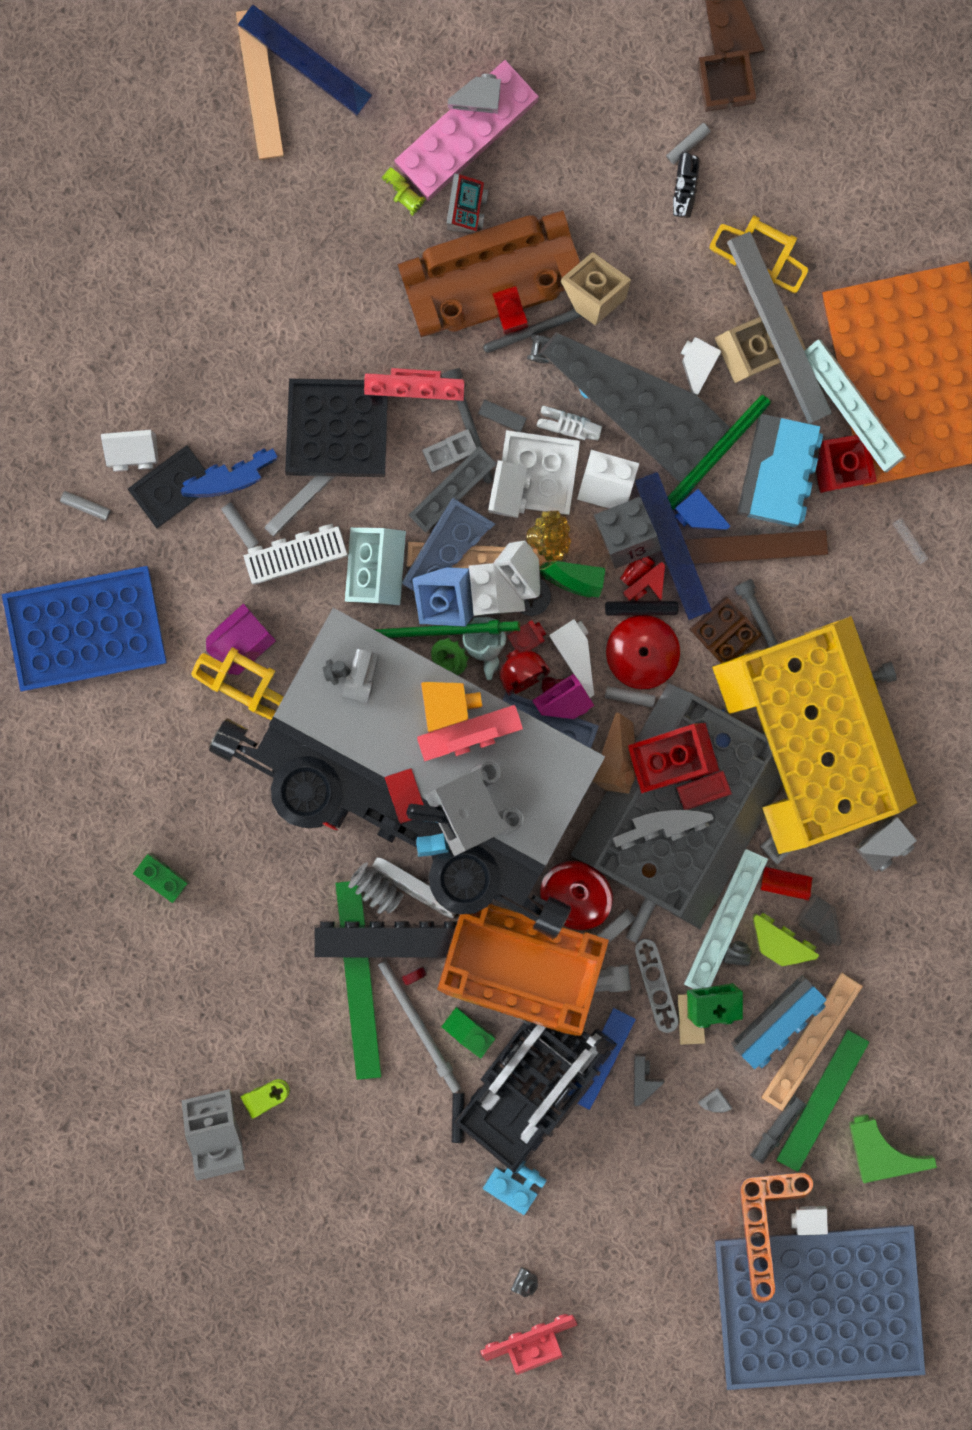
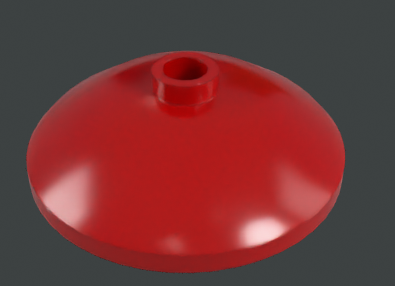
[606,615,680,689]
[540,861,613,930]

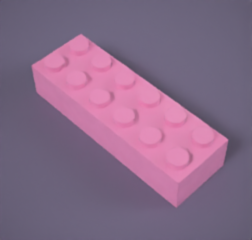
[394,60,539,201]

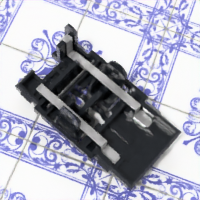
[454,1023,617,1174]

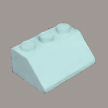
[345,527,406,605]

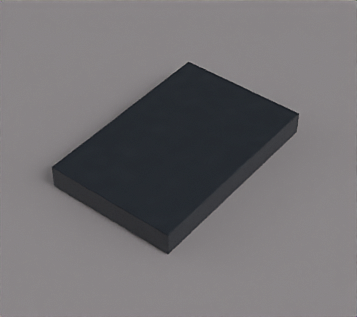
[128,445,206,529]

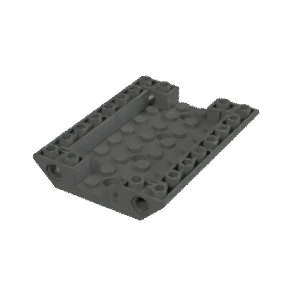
[570,683,783,930]

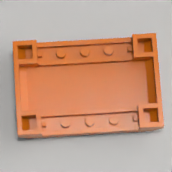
[437,904,609,1036]

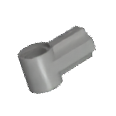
[342,649,378,704]
[594,965,631,992]

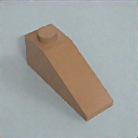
[592,713,636,794]

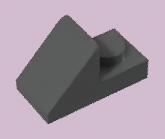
[634,1054,665,1106]

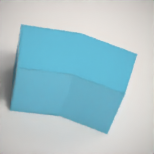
[416,833,449,857]

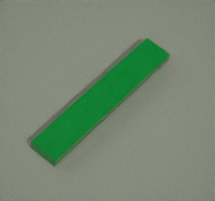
[776,1029,869,1172]

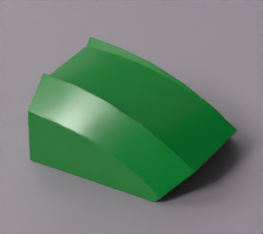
[539,561,605,598]

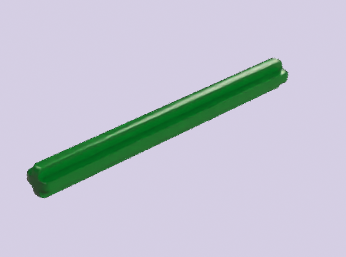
[664,394,771,510]

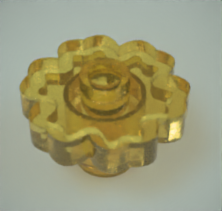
[526,510,571,561]

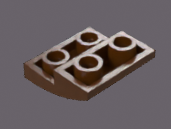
[689,596,762,664]

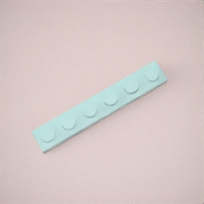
[804,339,906,472]
[684,849,768,989]

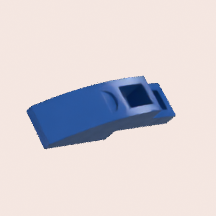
[181,448,278,497]

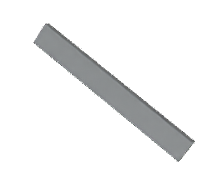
[727,232,832,424]

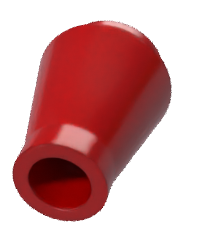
[620,556,655,587]

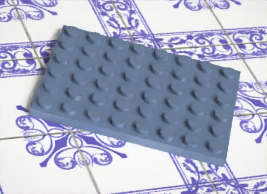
[715,1225,925,1390]

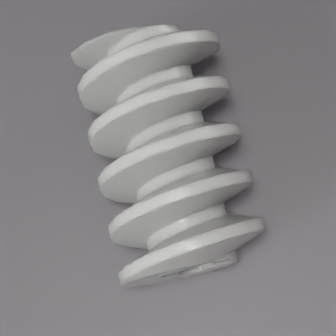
[348,862,404,914]

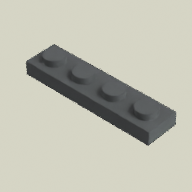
[409,446,497,533]

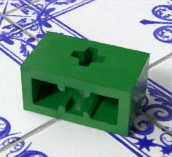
[133,853,190,903]
[687,983,743,1028]

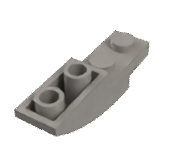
[611,810,714,850]

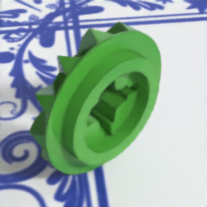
[431,638,469,675]

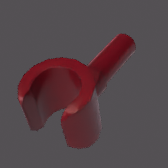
[541,676,566,693]

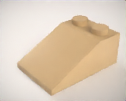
[715,306,806,383]

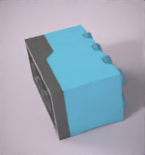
[737,414,823,527]

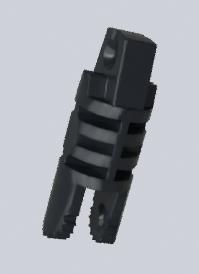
[673,152,700,218]

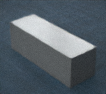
[478,399,527,432]

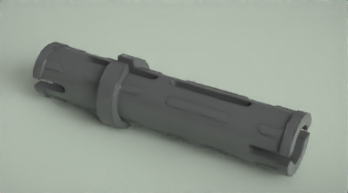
[750,1095,807,1165]

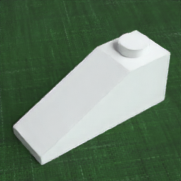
[549,619,594,698]

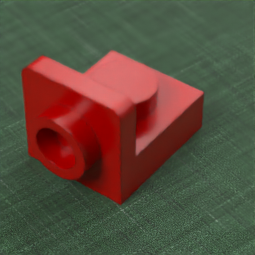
[507,620,546,652]

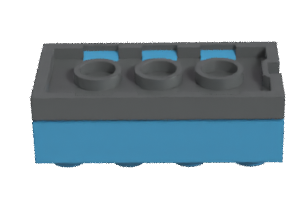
[731,975,827,1069]

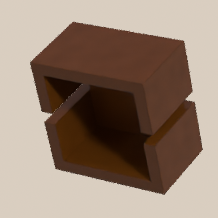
[697,50,756,112]

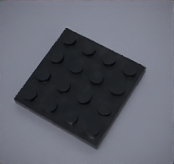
[285,378,388,477]

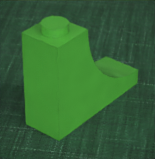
[849,1114,937,1183]

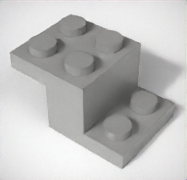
[182,1089,245,1181]

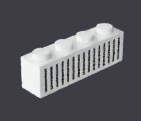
[243,524,348,585]

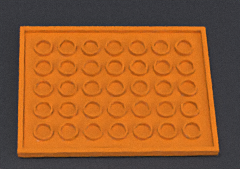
[822,261,972,487]

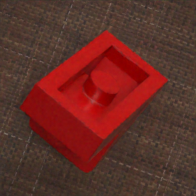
[492,286,528,335]
[623,562,665,601]

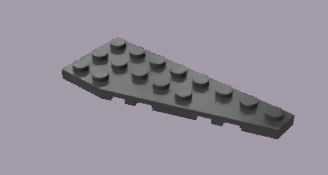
[539,333,730,483]

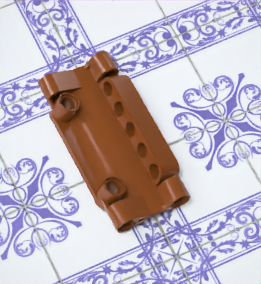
[397,210,580,338]

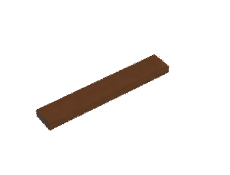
[678,530,828,565]

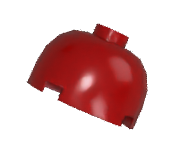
[500,649,550,696]

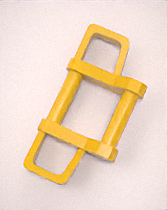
[709,215,808,294]
[191,647,284,720]

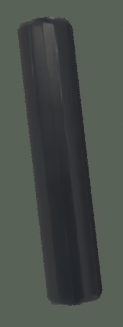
[605,601,678,616]

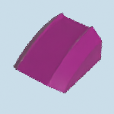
[206,603,277,675]

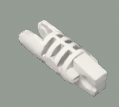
[537,406,602,441]

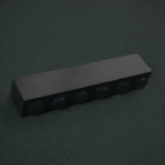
[314,920,457,958]

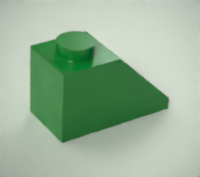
[441,1007,496,1059]

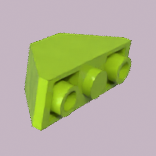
[752,912,819,967]

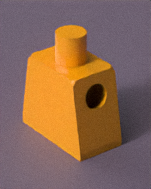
[421,682,482,732]

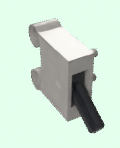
[406,760,524,856]

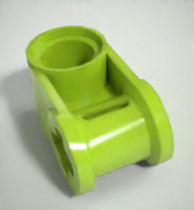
[240,1079,290,1119]

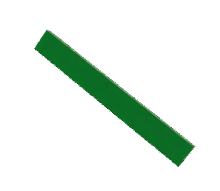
[335,881,382,1080]

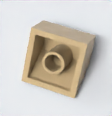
[561,252,631,326]

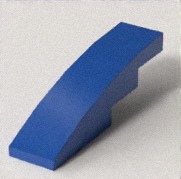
[575,1008,636,1110]

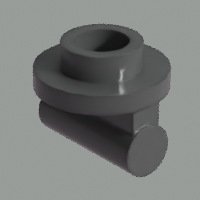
[323,659,351,685]
[723,941,752,966]
[511,1267,538,1297]

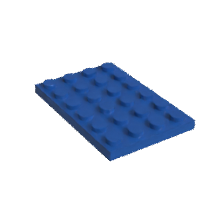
[1,566,167,692]

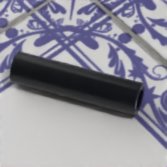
[451,1093,465,1143]

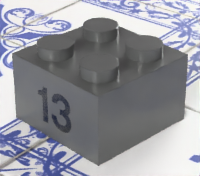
[594,497,661,569]

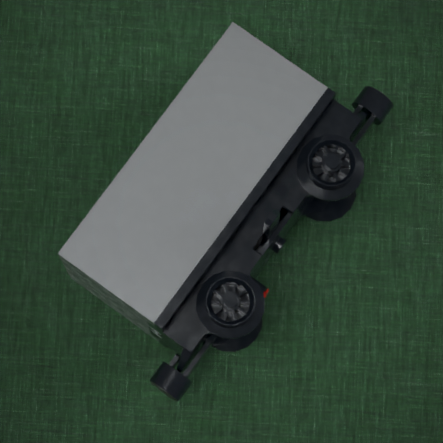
[209,608,605,940]

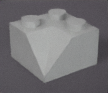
[854,816,917,872]

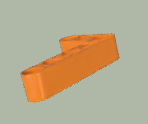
[740,1173,813,1303]

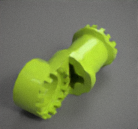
[381,167,426,216]

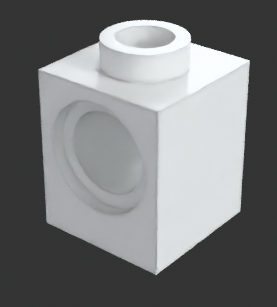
[791,1206,828,1235]

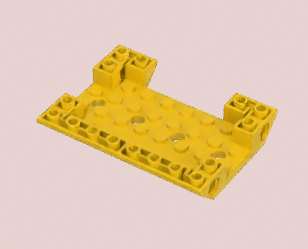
[712,616,917,854]

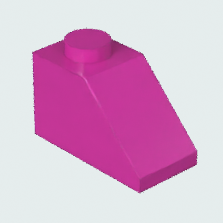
[532,673,595,719]

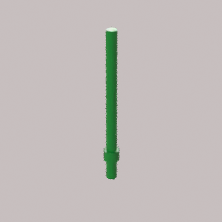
[374,620,520,638]

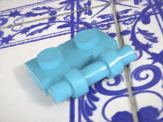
[482,1165,547,1215]

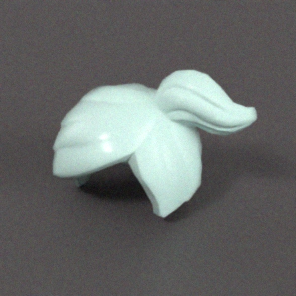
[463,617,506,680]

